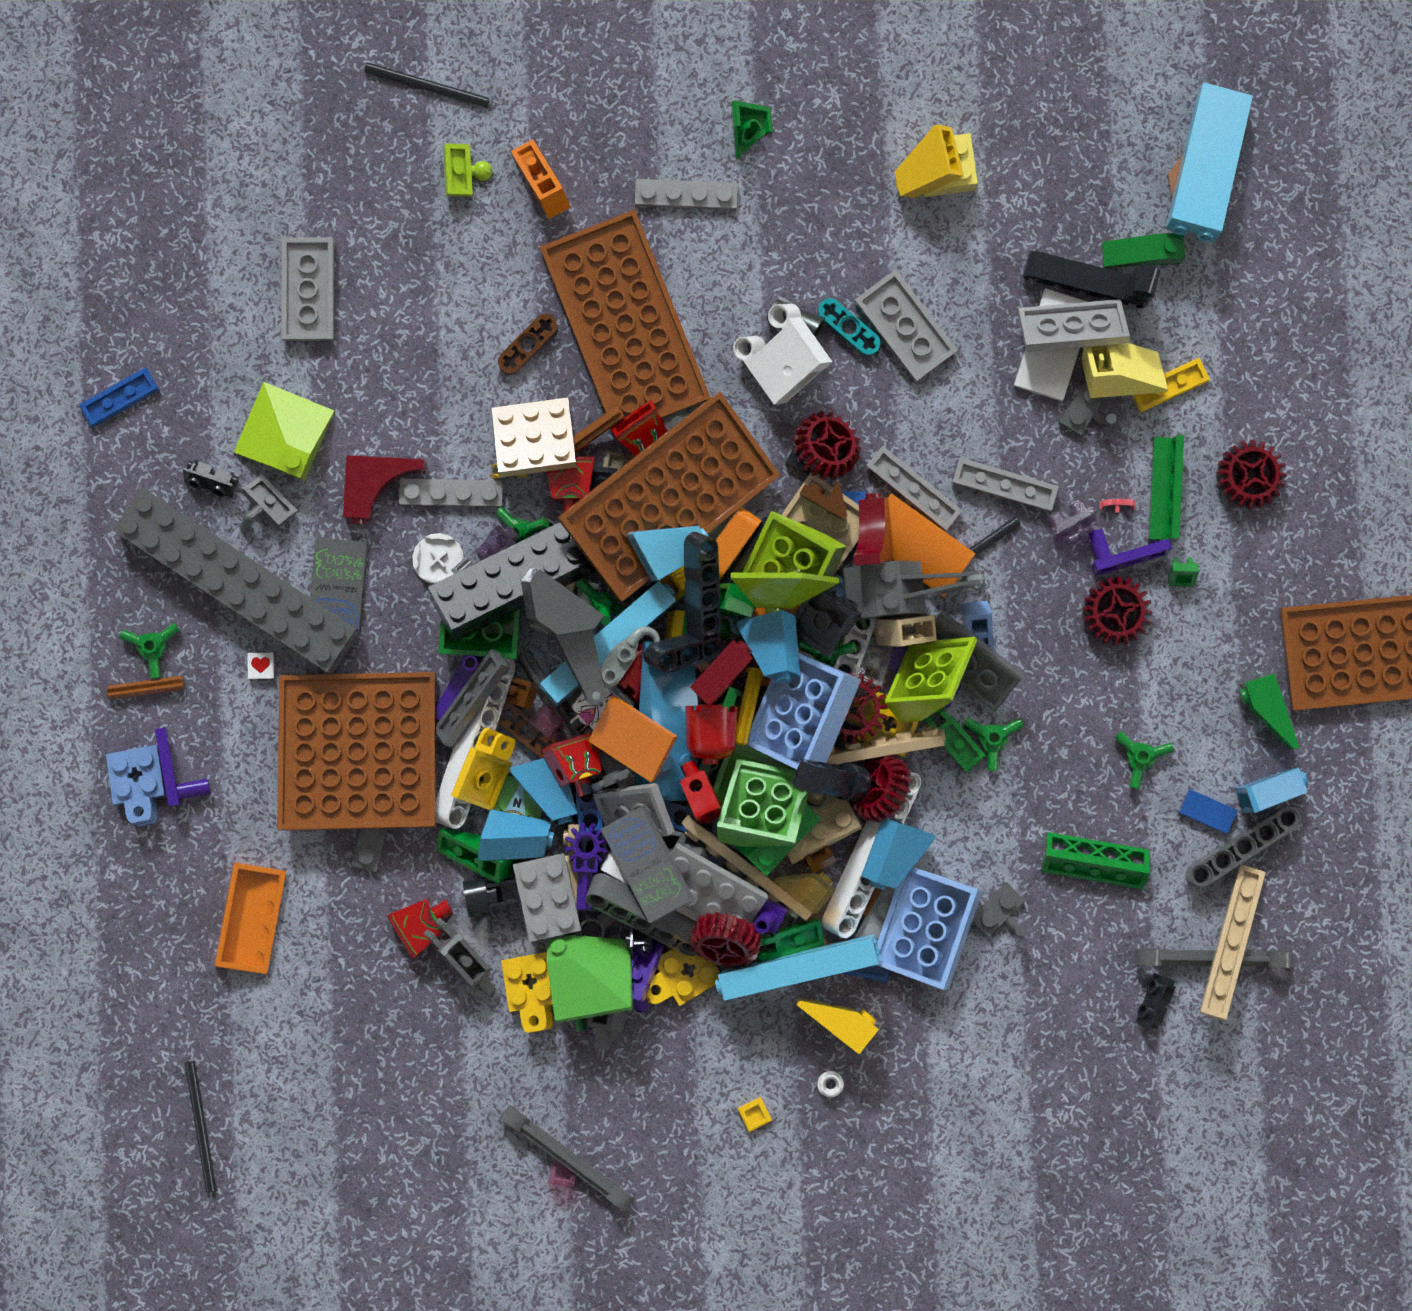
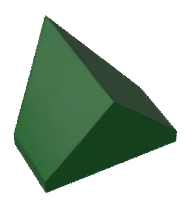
[731,100,773,159]

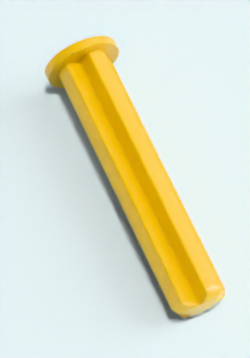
[736,667,764,746]

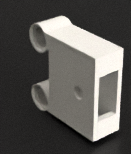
[733,303,832,405]

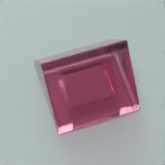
[529,704,563,738]
[548,1161,576,1189]

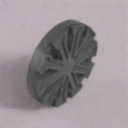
[590,768,636,792]

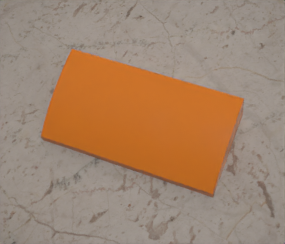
[888,493,976,598]
[214,861,286,974]

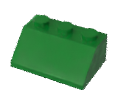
[438,609,522,659]
[734,804,821,876]

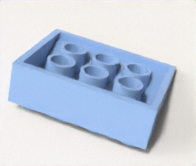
[746,653,861,769]
[877,867,983,990]

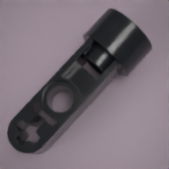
[792,759,871,802]
[463,878,521,918]

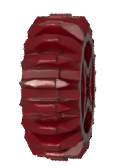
[792,411,862,480]
[1216,439,1287,509]
[1082,576,1153,646]
[840,673,888,744]
[849,755,912,823]
[690,912,761,968]

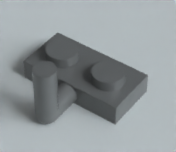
[1059,380,1117,436]
[240,474,297,533]
[973,882,1026,937]

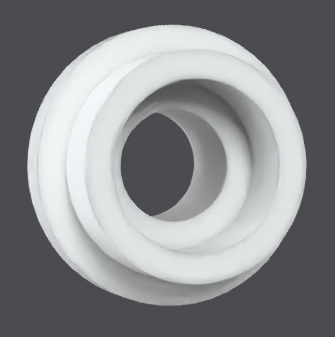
[817,1071,844,1097]

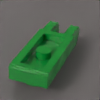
[923,707,986,773]
[755,918,824,962]

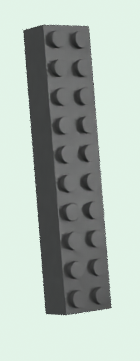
[113,487,361,674]

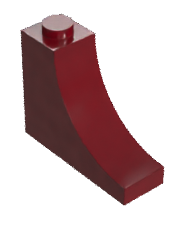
[343,455,427,525]
[854,493,893,566]

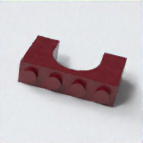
[690,640,753,706]

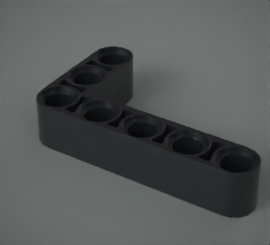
[1023,251,1160,308]
[643,532,721,673]

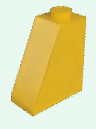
[894,124,964,198]

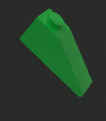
[1102,233,1185,267]
[720,583,756,618]
[1239,673,1300,750]
[436,828,518,884]

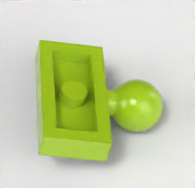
[443,143,493,197]

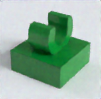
[1168,557,1199,587]

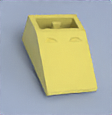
[1082,343,1168,398]

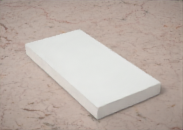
[1013,288,1087,402]

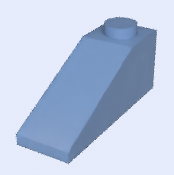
[962,601,994,650]

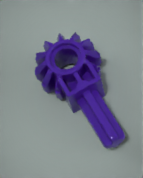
[565,823,609,911]

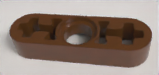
[498,314,558,375]
[498,703,558,758]

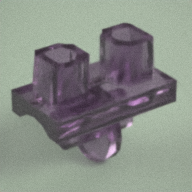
[1049,499,1097,545]
[476,525,519,561]

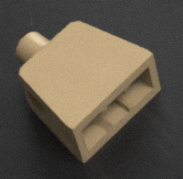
[873,615,937,646]

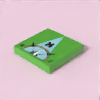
[487,776,542,819]

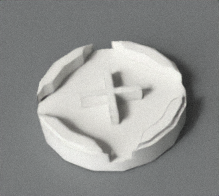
[412,533,464,584]

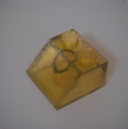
[773,871,836,914]

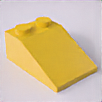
[795,997,879,1054]

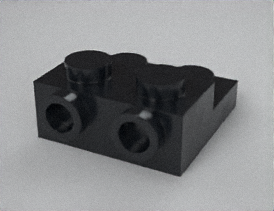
[794,587,862,658]

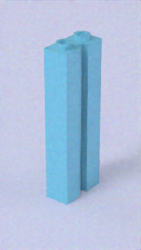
[1165,82,1253,242]
[540,581,676,708]
[715,934,881,1001]

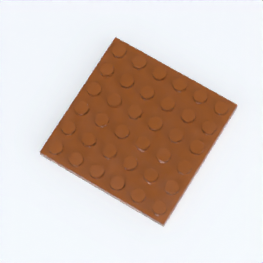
[277,672,436,831]

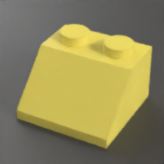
[924,133,978,197]

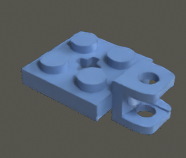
[106,745,167,827]

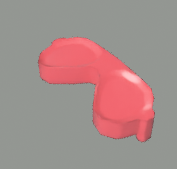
[1099,499,1136,512]

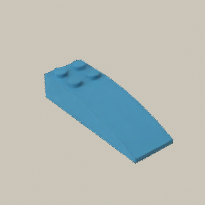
[635,641,698,801]

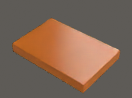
[589,695,678,782]

